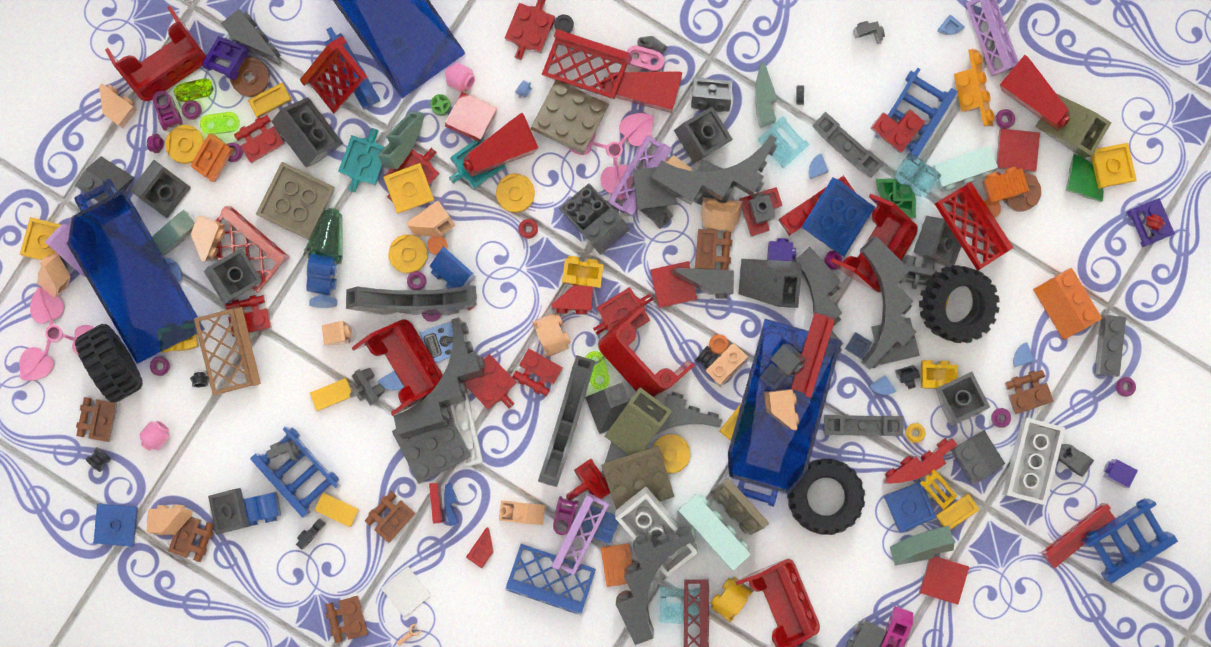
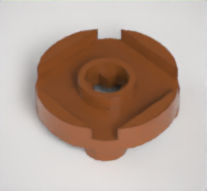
[230,57,270,97]
[1002,172,1041,212]

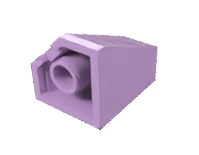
[45,215,99,277]

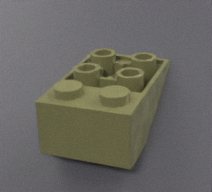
[1035,93,1112,158]
[604,388,672,455]

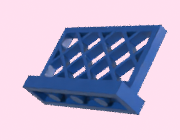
[324,27,381,110]
[505,544,596,616]

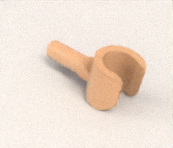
[396,624,421,646]

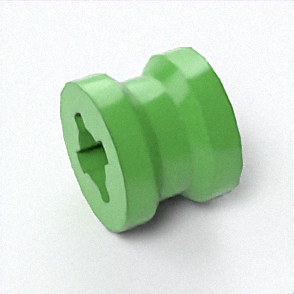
[430,94,451,116]

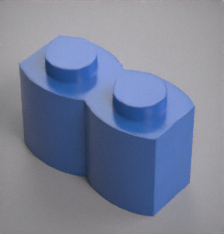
[306,253,338,296]
[243,492,281,527]

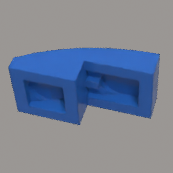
[444,483,459,526]

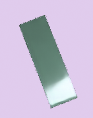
[755,62,777,128]
[377,111,425,169]
[141,209,195,264]
[890,526,954,566]

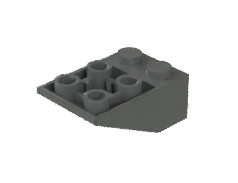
[221,9,282,64]
[559,183,630,255]
[738,259,802,308]

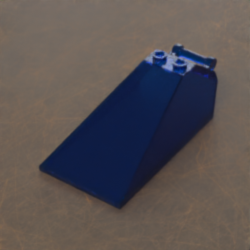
[333,0,466,98]
[67,179,205,364]
[728,318,842,507]

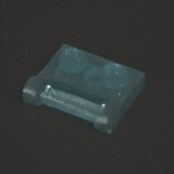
[757,116,810,169]
[659,586,700,624]

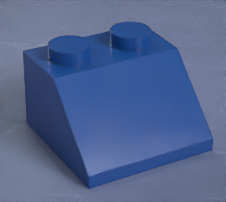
[429,246,476,289]

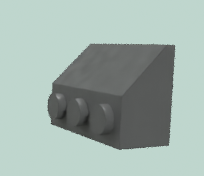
[271,97,343,168]

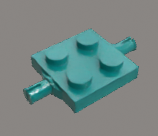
[338,128,385,193]
[449,137,506,190]

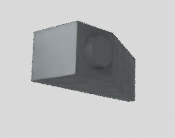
[671,268,734,299]

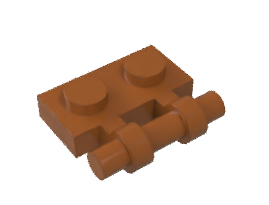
[695,229,733,270]
[1005,370,1054,414]
[76,397,117,442]
[364,491,416,543]
[168,516,214,562]
[325,595,369,643]

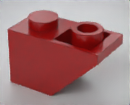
[552,285,593,315]

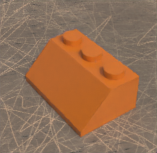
[1033,267,1102,340]

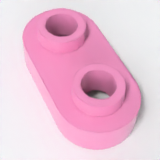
[627,46,664,72]

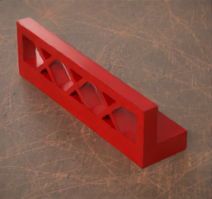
[791,312,835,398]
[1040,503,1115,568]

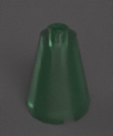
[303,208,343,265]

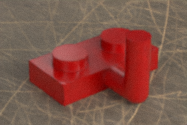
[566,459,610,503]

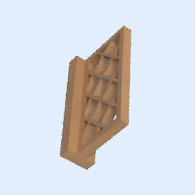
[193,306,261,396]

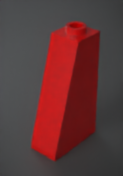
[1000,55,1070,131]
[602,71,683,113]
[463,113,539,177]

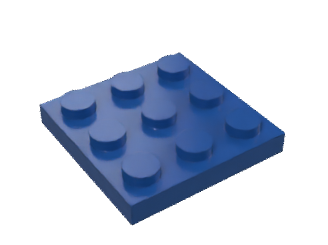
[801,177,875,257]

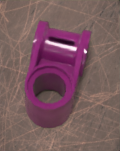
[153,91,183,131]
[553,496,579,535]

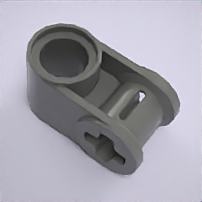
[1058,444,1094,477]

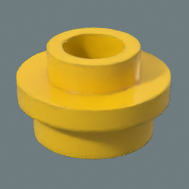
[905,423,926,443]

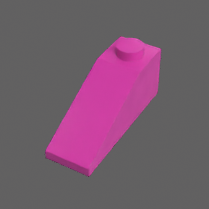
[879,606,914,647]

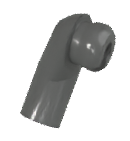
[637,36,667,54]

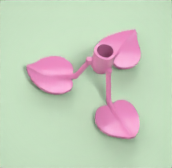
[569,113,653,200]
[19,287,94,381]

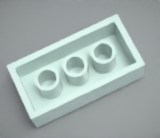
[678,494,751,571]

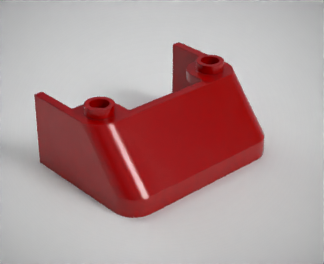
[105,5,206,101]
[830,193,918,293]
[598,305,695,397]
[351,319,443,416]
[736,559,820,647]

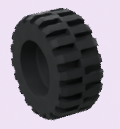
[919,265,1000,344]
[75,324,143,403]
[787,459,865,535]

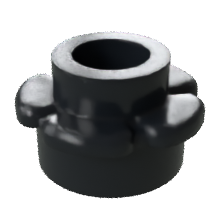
[190,372,209,388]

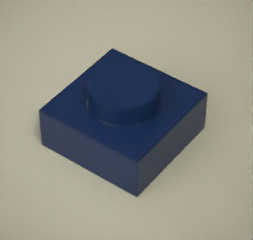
[845,332,872,359]
[759,362,787,391]

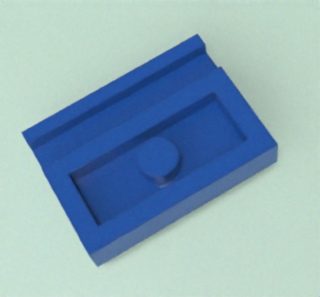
[579,505,619,544]

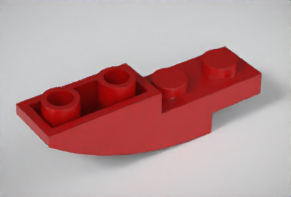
[778,175,855,236]
[882,438,957,484]

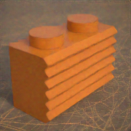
[982,167,1030,204]

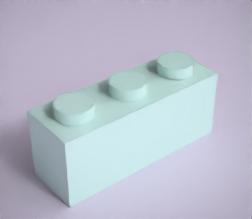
[931,146,998,191]

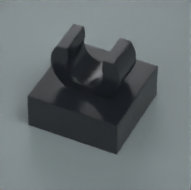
[895,365,920,390]

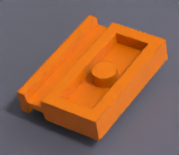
[190,133,234,182]
[601,543,632,587]

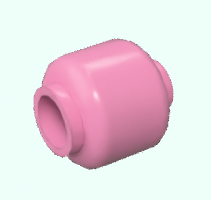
[445,63,475,92]
[139,421,170,451]

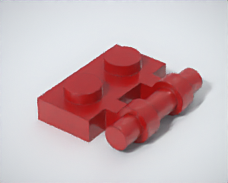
[234,115,285,164]
[225,295,272,337]
[512,348,563,397]

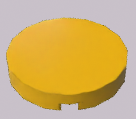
[165,125,205,164]
[496,173,535,213]
[388,234,428,274]
[653,434,690,473]

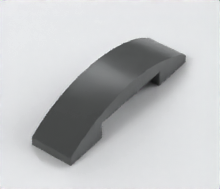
[812,111,884,178]
[824,415,903,436]

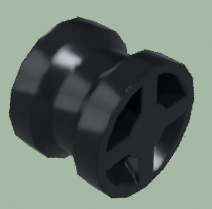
[695,346,719,370]
[86,447,111,472]

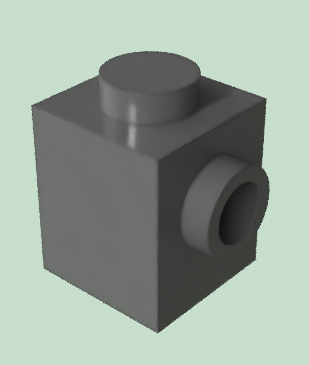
[749,193,776,225]
[771,343,807,375]

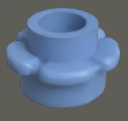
[515,80,532,98]

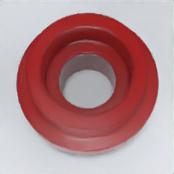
[1145,214,1165,231]
[518,219,538,239]

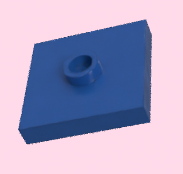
[884,481,937,533]
[93,504,138,547]

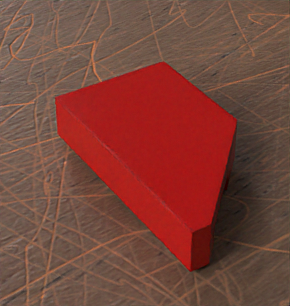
[466,527,494,568]

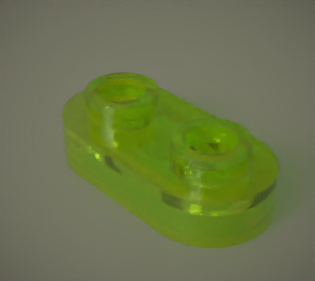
[173,78,214,102]
[200,112,240,135]
[585,351,610,390]

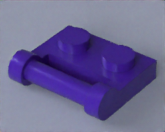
[203,36,250,80]
[1127,198,1175,248]

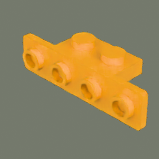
[954,49,995,127]

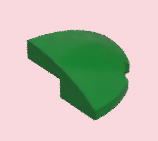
[1065,154,1104,202]
[876,179,916,218]

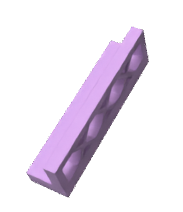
[965,0,1019,76]
[607,136,672,216]
[551,493,610,575]

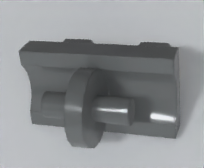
[903,255,937,289]
[349,368,385,406]

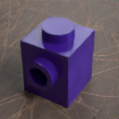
[767,238,796,261]
[1103,459,1138,488]

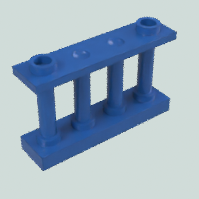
[874,67,958,161]
[250,426,341,518]
[1081,498,1178,584]

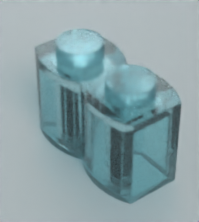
[893,152,941,197]

